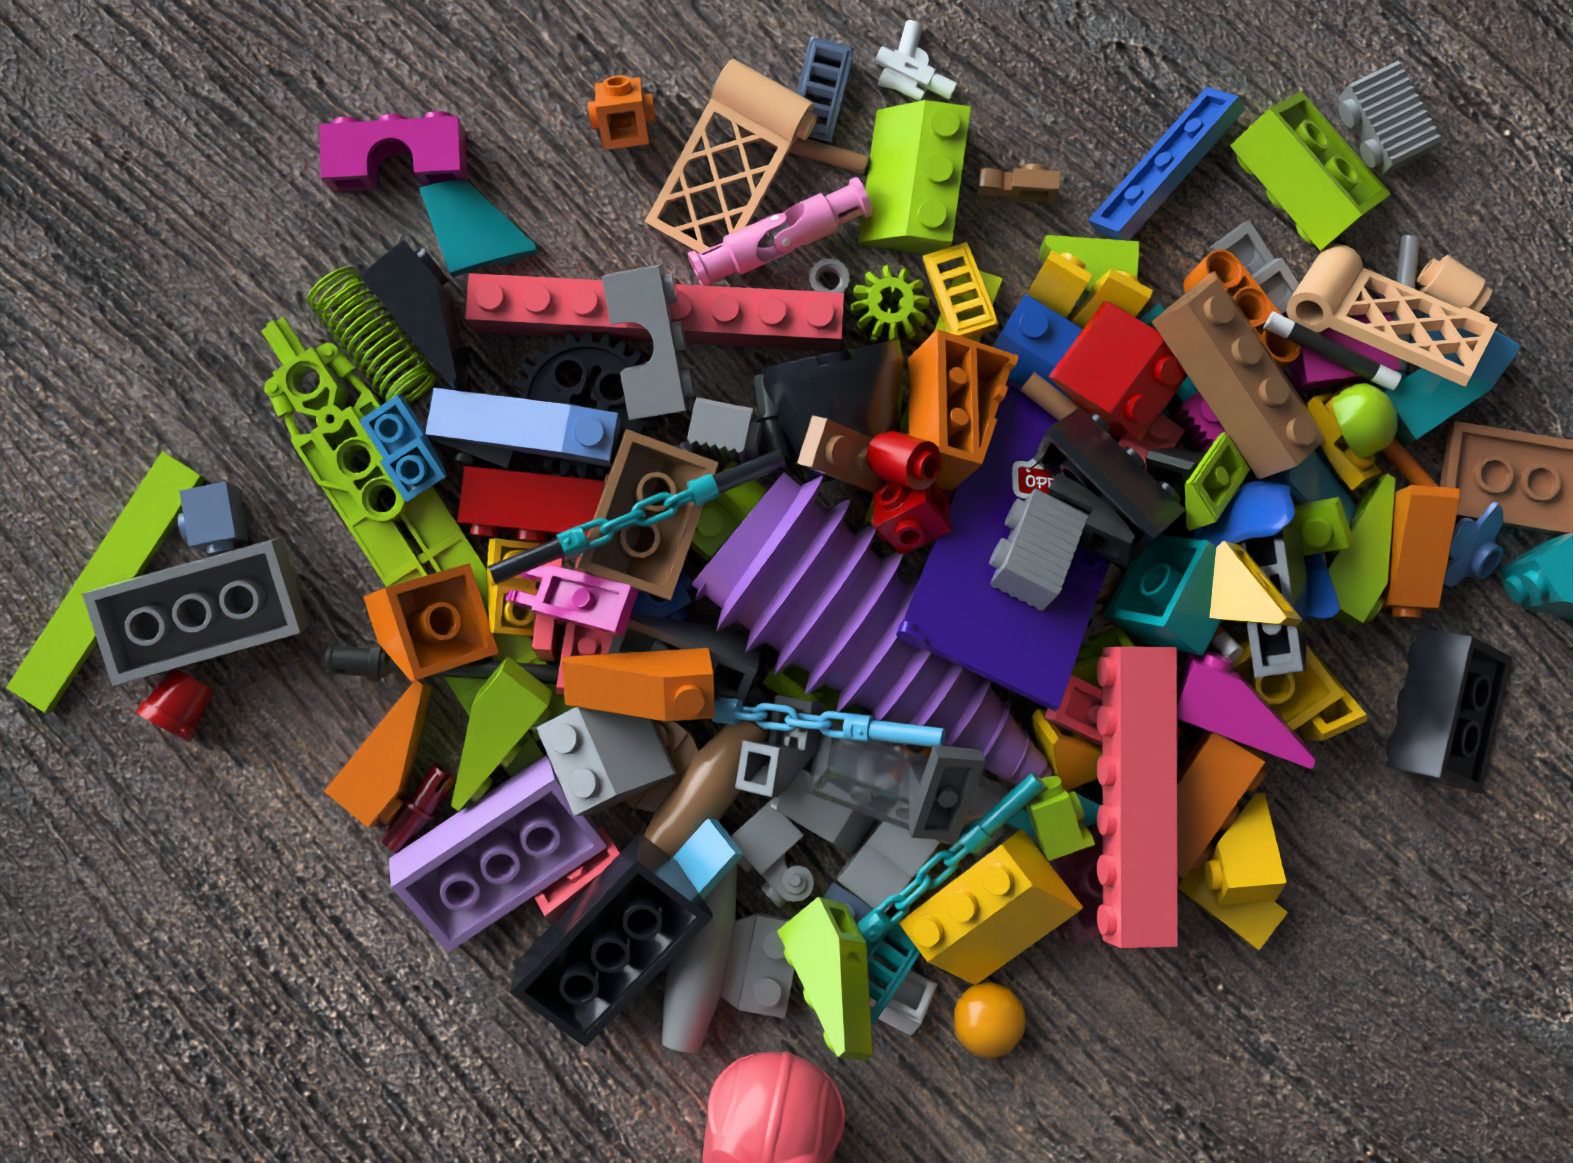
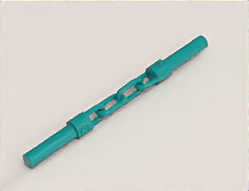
[858,772,1046,946]

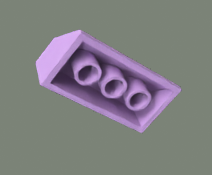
[389,754,607,952]

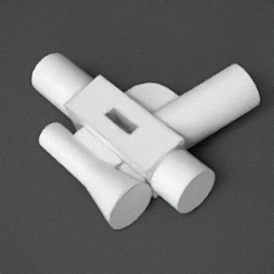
[874,20,958,101]

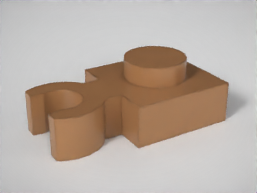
[977,164,1061,203]

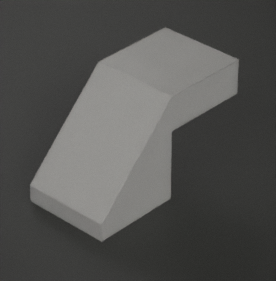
[769,769,878,855]

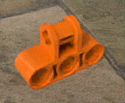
[1183,249,1301,370]

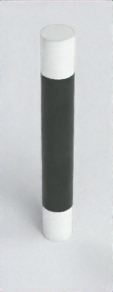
[1264,311,1402,391]

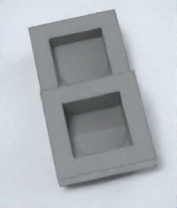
[1207,221,1299,314]

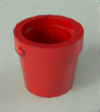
[135,668,214,742]

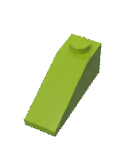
[1325,473,1396,626]

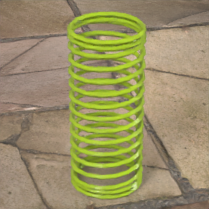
[307,267,438,404]

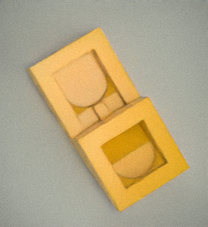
[1177,853,1288,950]

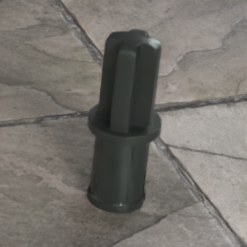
[754,373,794,464]

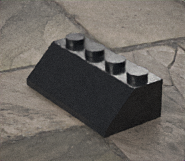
[510,833,713,1048]

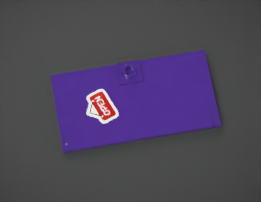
[896,379,1121,712]

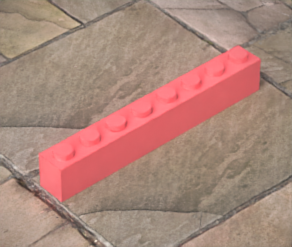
[465,273,844,351]

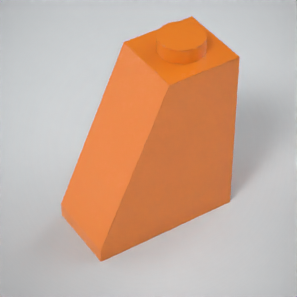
[1380,485,1460,619]

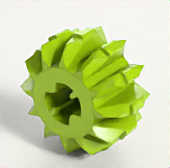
[850,265,930,343]

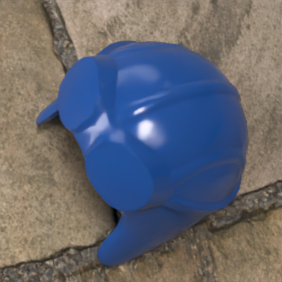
[1193,481,1340,627]

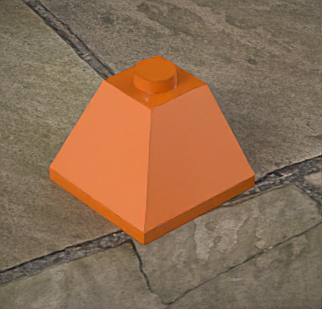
[363,563,499,682]

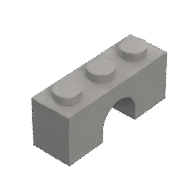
[601,264,695,420]

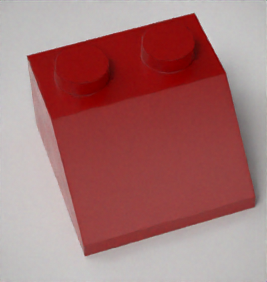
[1048,301,1188,442]

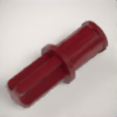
[381,763,457,853]

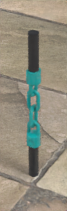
[488,449,786,584]

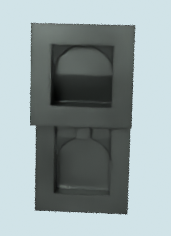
[1048,473,1135,568]

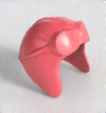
[702,1052,845,1163]

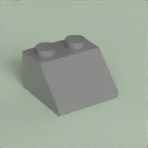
[536,707,677,816]

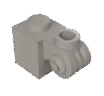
[730,799,814,908]

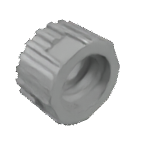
[809,257,850,295]

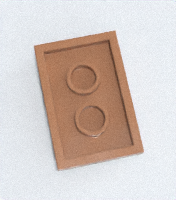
[1440,421,1573,536]

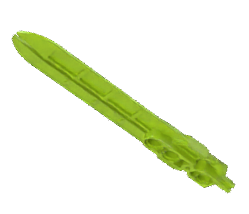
[261,317,575,777]

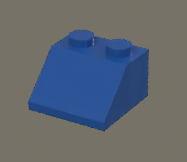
[992,294,1083,399]

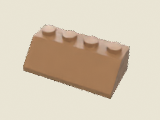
[1152,271,1325,479]

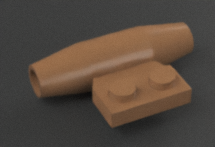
[624,719,769,858]

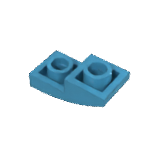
[359,395,447,502]

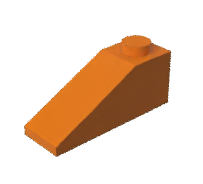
[562,648,715,721]
[324,680,432,828]

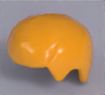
[954,982,1026,1060]

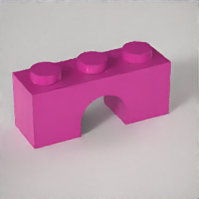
[319,111,468,192]

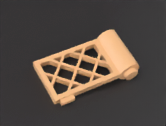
[645,58,818,253]
[1286,244,1498,387]

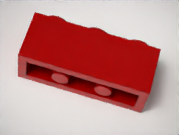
[457,466,605,544]

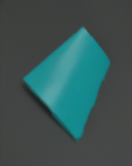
[419,180,538,278]

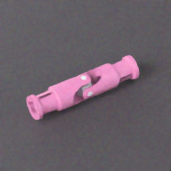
[688,177,873,286]

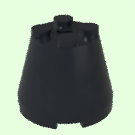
[762,339,904,483]

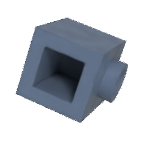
[178,482,249,556]

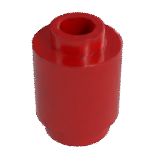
[866,431,941,490]

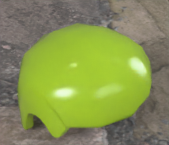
[1332,383,1398,459]

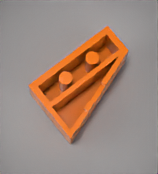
[1177,729,1266,879]

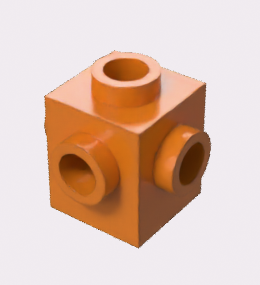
[588,75,656,150]

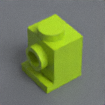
[1025,776,1095,861]

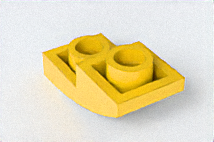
[1027,251,1093,318]
[1067,269,1153,329]
[1307,392,1382,491]
[487,538,540,636]

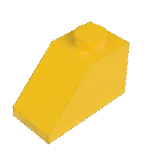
[1205,793,1287,906]

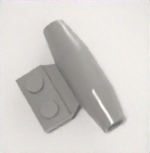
[662,863,795,1053]

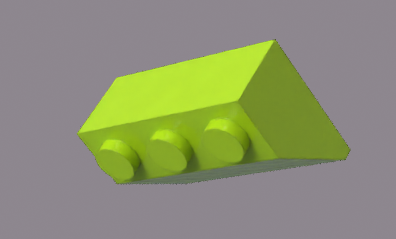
[1230,91,1391,251]
[857,100,971,254]

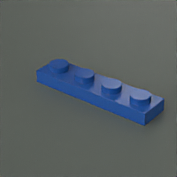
[1088,87,1245,241]

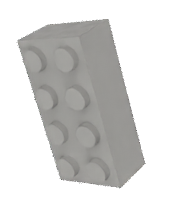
[82,537,310,686]

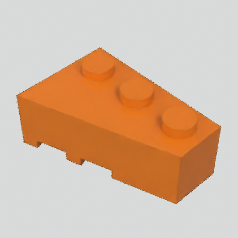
[908,329,1019,491]

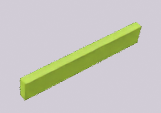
[6,451,205,713]

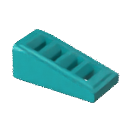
[867,916,920,1028]

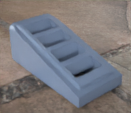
[797,37,855,145]

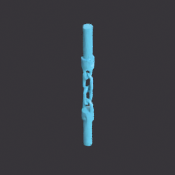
[711,697,946,747]

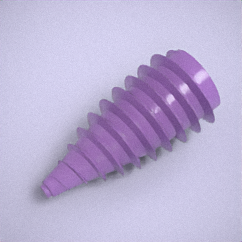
[691,472,1052,786]

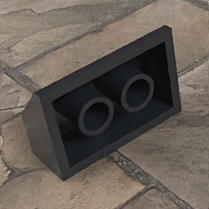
[1033,406,1185,559]
[1386,629,1512,794]

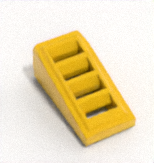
[922,242,999,339]

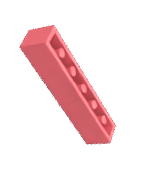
[1097,647,1178,948]

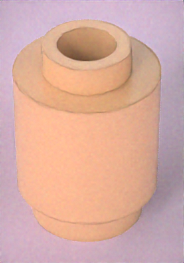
[1417,255,1492,313]

